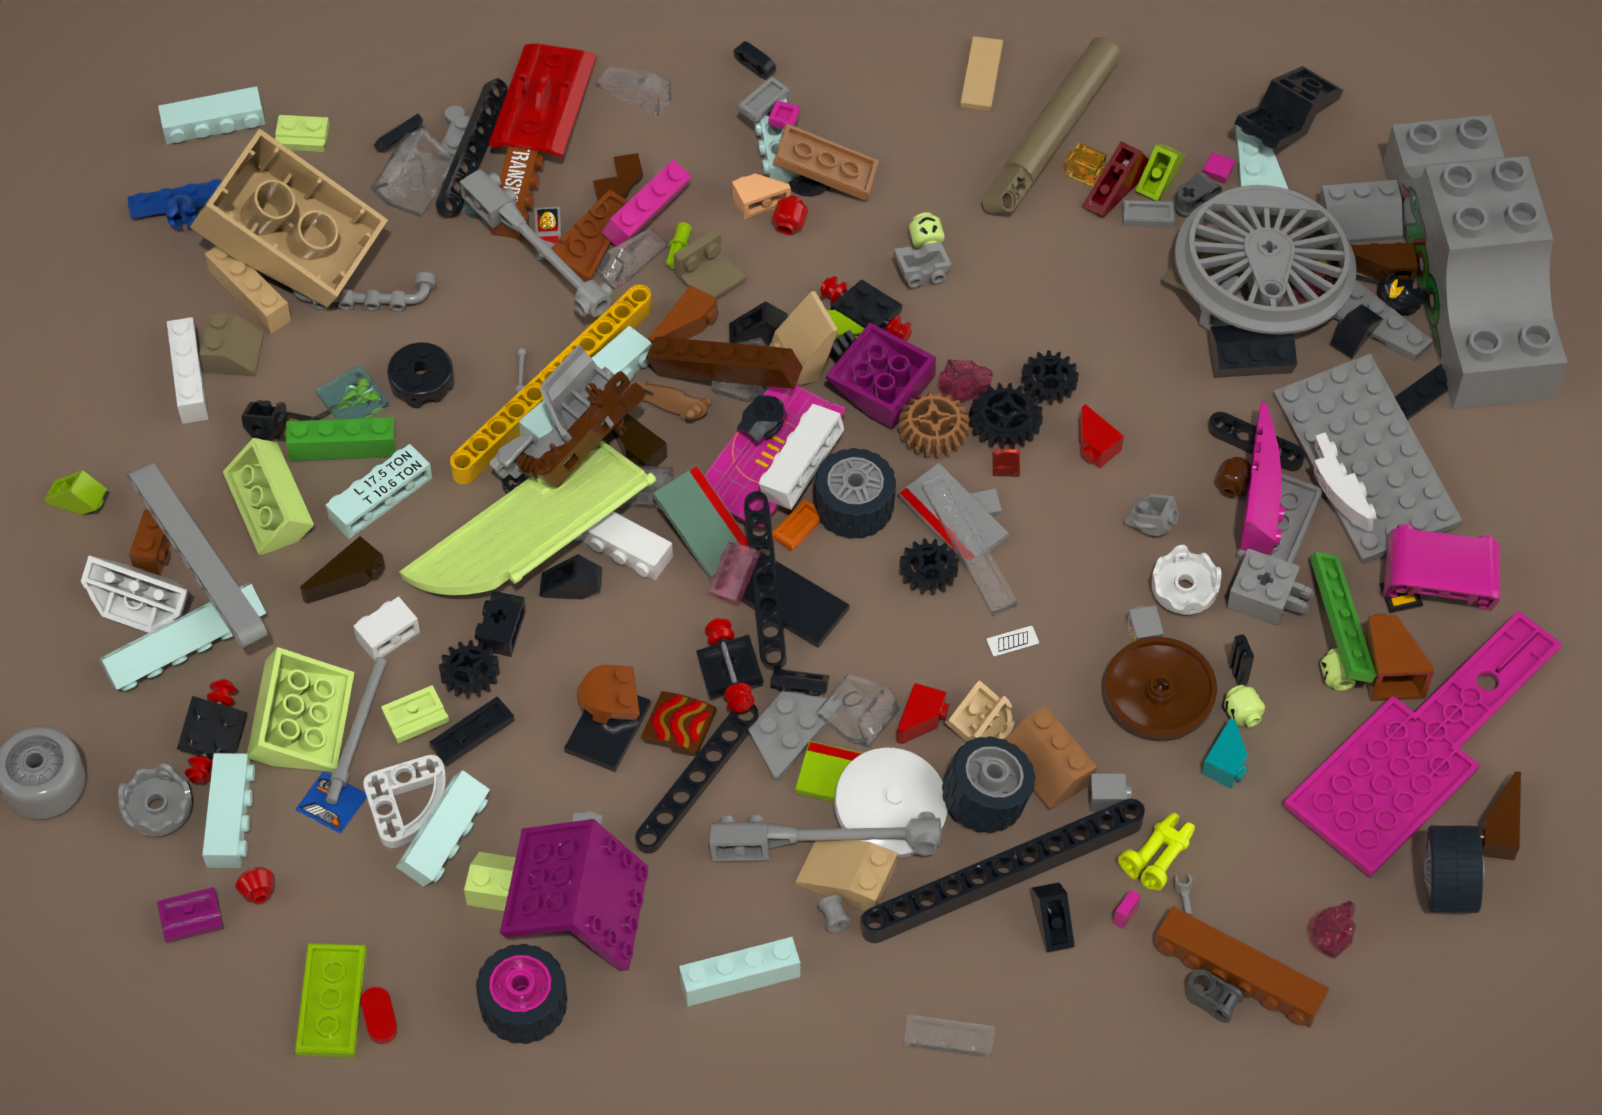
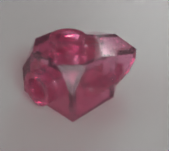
[939,359,993,401]
[1311,901,1356,959]

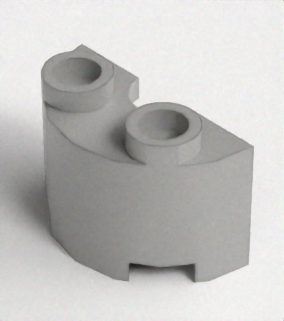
[894,242,952,288]

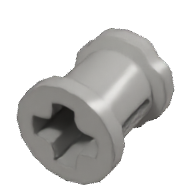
[818,895,852,933]

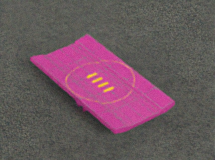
[705,385,847,529]

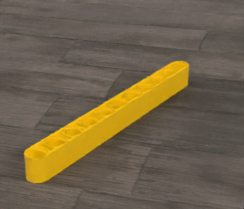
[450,285,652,485]

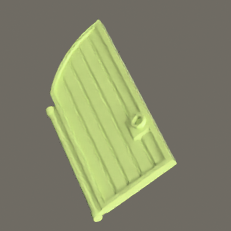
[399,440,656,595]

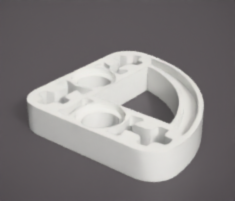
[363,755,447,848]

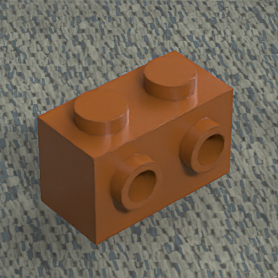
[129,509,171,576]

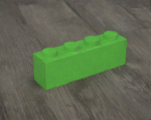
[286,417,396,461]

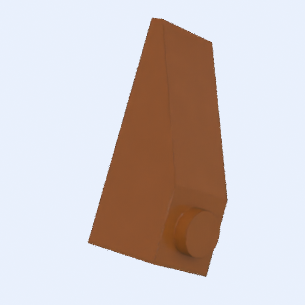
[648,285,719,343]

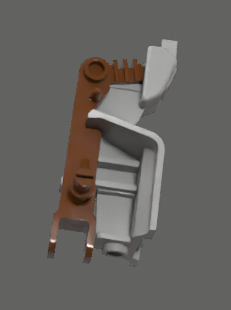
[489,344,645,487]

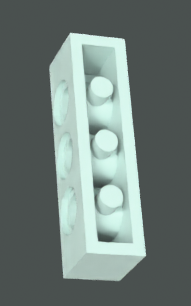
[754,98,800,183]

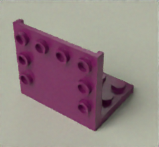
[500,819,649,971]

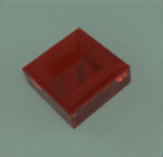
[993,449,1020,477]

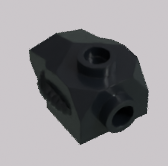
[737,395,788,444]
[241,400,286,440]

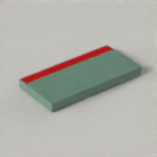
[652,465,758,584]

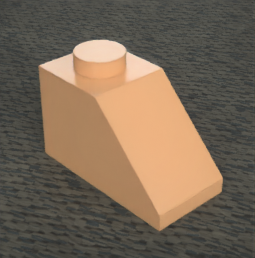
[732,174,791,219]

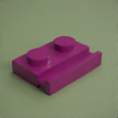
[157,887,223,943]

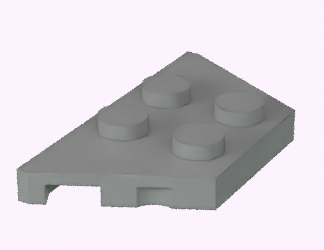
[748,691,842,783]

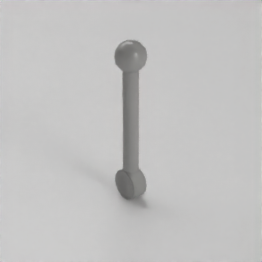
[515,347,528,394]

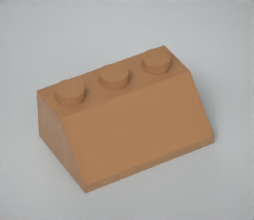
[1005,705,1097,811]

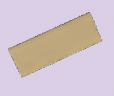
[960,36,1003,112]

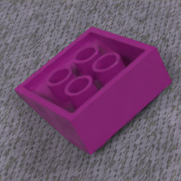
[826,323,936,429]

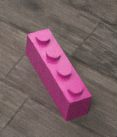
[602,159,692,250]

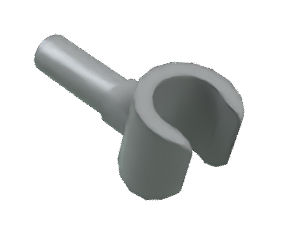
[1174,874,1192,915]

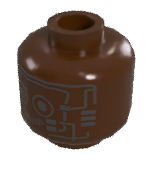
[1216,457,1252,498]

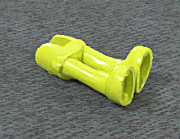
[1118,812,1195,891]

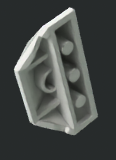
[81,556,189,633]

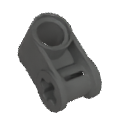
[1174,172,1222,217]
[1185,970,1244,1023]

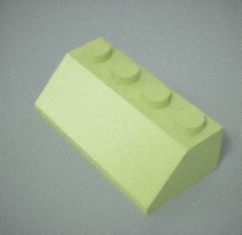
[223,438,314,555]
[464,852,516,911]

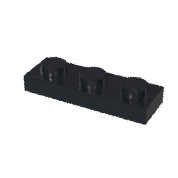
[429,696,515,766]

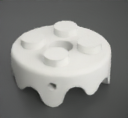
[1151,545,1221,615]

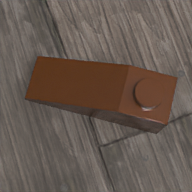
[1480,771,1521,860]

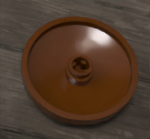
[1104,637,1217,739]

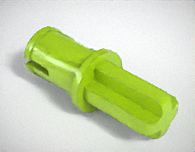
[666,222,692,270]

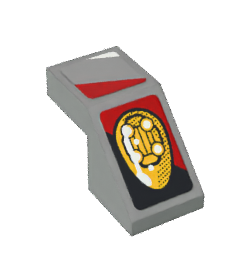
[535,207,562,260]

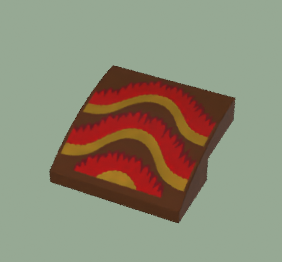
[641,691,717,755]

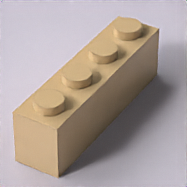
[205,246,291,335]

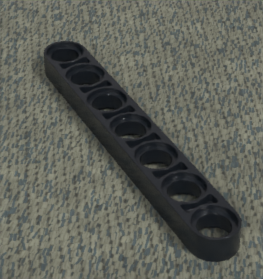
[436,78,508,217]
[744,491,787,670]
[635,704,758,854]

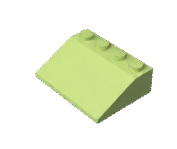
[247,647,355,772]

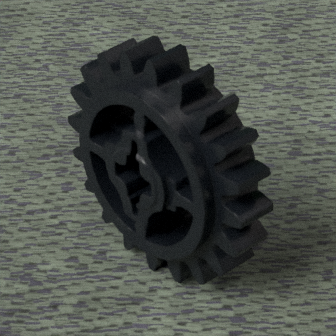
[970,383,1043,450]

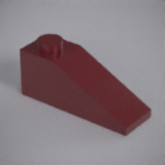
[1082,141,1149,218]

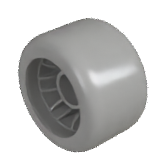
[0,726,86,820]

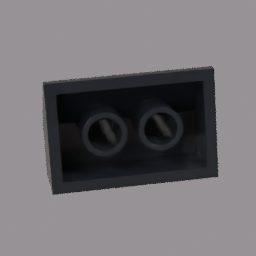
[1209,325,1297,378]

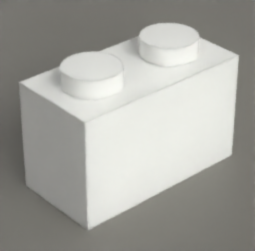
[353,596,420,661]

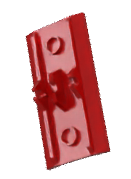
[489,43,597,158]

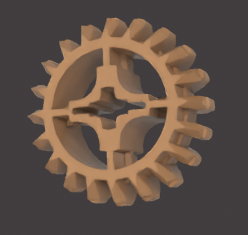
[898,391,970,458]

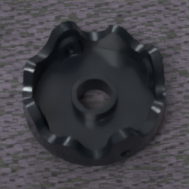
[387,342,455,409]

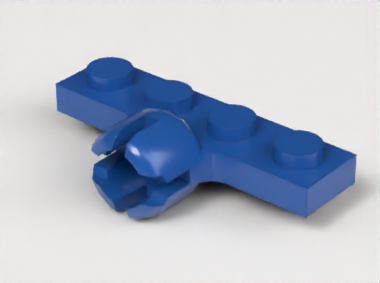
[127,179,222,230]

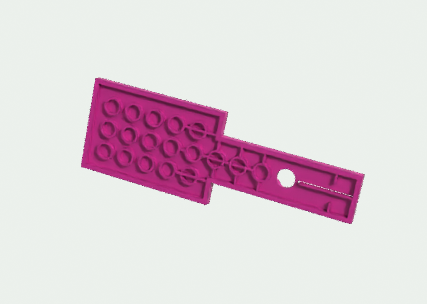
[1283,610,1562,878]

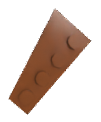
[543,190,629,282]

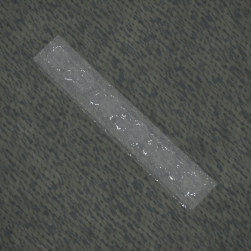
[922,473,1017,616]

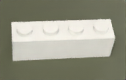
[167,317,209,424]
[759,404,844,509]
[574,511,673,580]

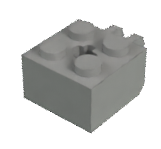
[1227,548,1314,625]

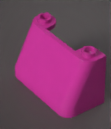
[1383,524,1501,611]

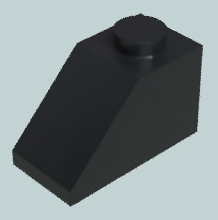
[729,301,788,346]
[539,554,602,600]
[1032,882,1075,953]

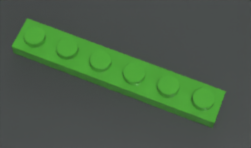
[1310,551,1377,683]

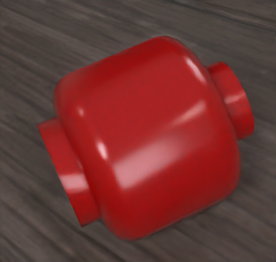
[771,195,808,235]

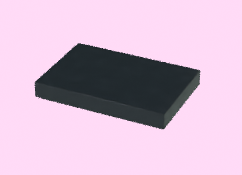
[564,695,651,772]

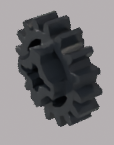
[1021,350,1079,404]
[900,538,959,595]
[439,640,500,699]

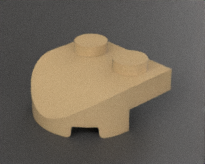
[944,680,1014,742]

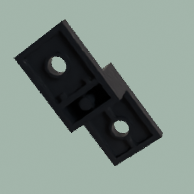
[1234,66,1344,149]

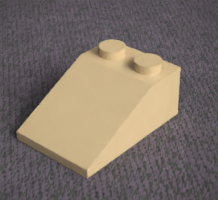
[770,291,838,385]
[795,840,898,912]

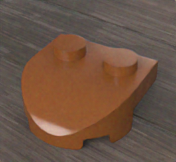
[577,664,640,724]

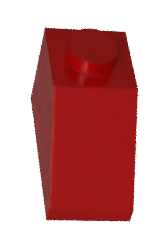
[1080,404,1124,469]
[897,683,950,744]

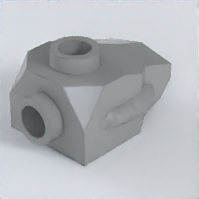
[1124,493,1179,536]

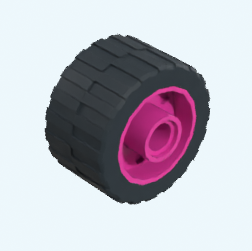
[476,944,568,1044]

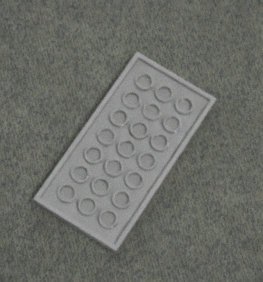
[1274,353,1462,564]

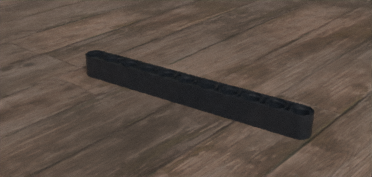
[861,798,1145,943]

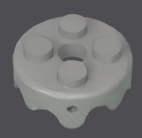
[118,763,192,837]

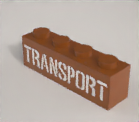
[490,146,544,239]

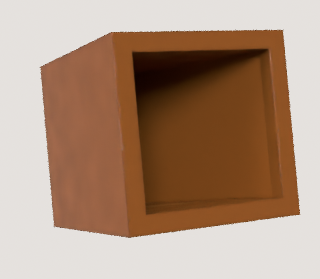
[1363,613,1434,701]

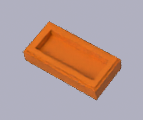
[773,499,820,552]

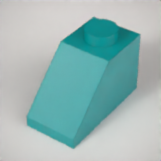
[1202,718,1249,789]

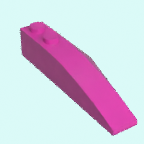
[1240,401,1285,555]

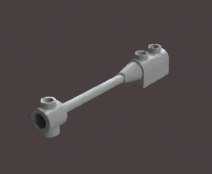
[460,170,613,317]
[709,812,941,861]

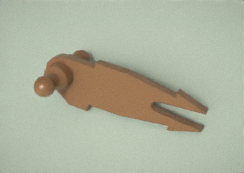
[631,381,712,421]

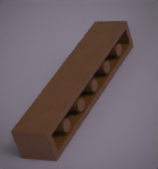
[646,336,803,389]

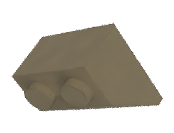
[199,312,264,376]

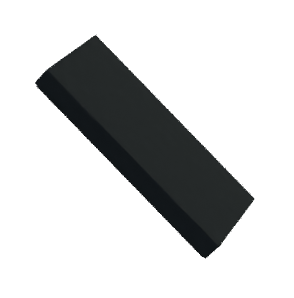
[729,551,849,648]

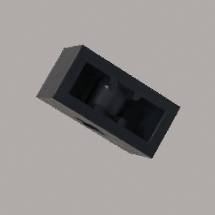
[475,591,526,657]

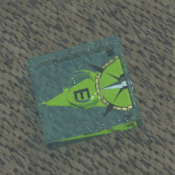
[316,364,389,419]

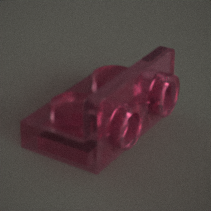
[709,541,760,603]

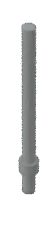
[326,657,387,804]

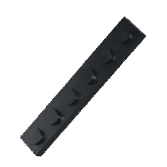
[1395,364,1448,421]

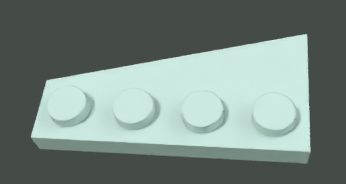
[1235,125,1288,189]

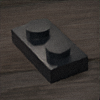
[771,668,830,695]

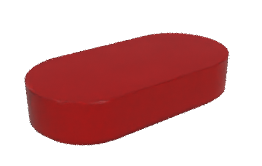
[361,987,398,1044]

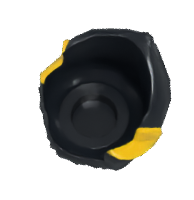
[1381,273,1427,315]

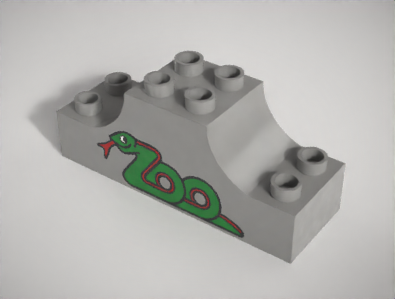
[1383,115,1568,409]

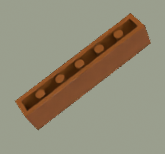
[1154,906,1329,1028]

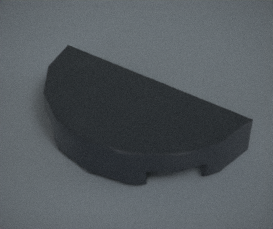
[788,175,830,197]

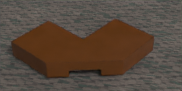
[593,153,643,201]

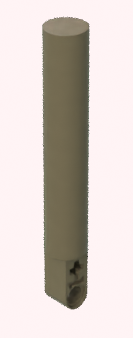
[983,37,1121,213]

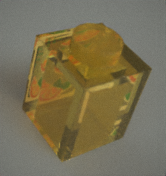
[1065,143,1106,187]

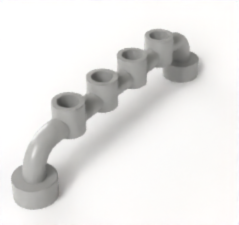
[292,272,436,312]

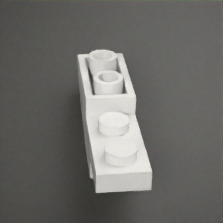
[1314,432,1377,532]

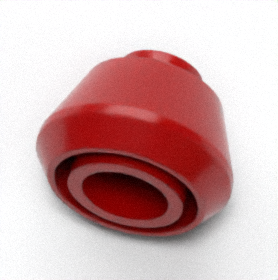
[235,867,274,904]

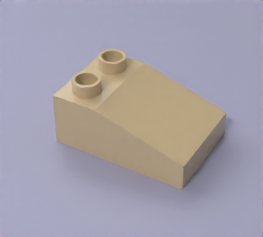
[190,128,388,307]

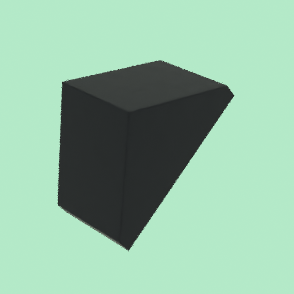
[1331,304,1383,360]

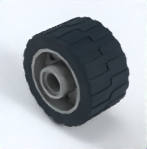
[814,448,896,539]
[942,736,1036,833]
[1424,825,1485,913]

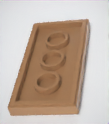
[773,123,879,201]

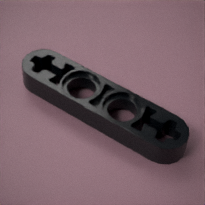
[1208,412,1305,471]

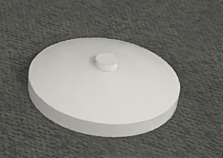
[834,748,948,858]

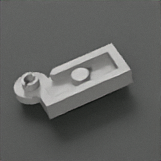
[439,105,479,162]

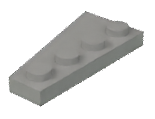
[1334,280,1433,361]

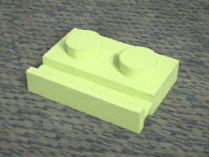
[275,115,329,152]
[381,685,449,744]

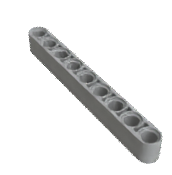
[127,461,268,649]

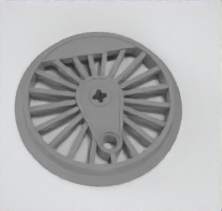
[1175,185,1356,334]

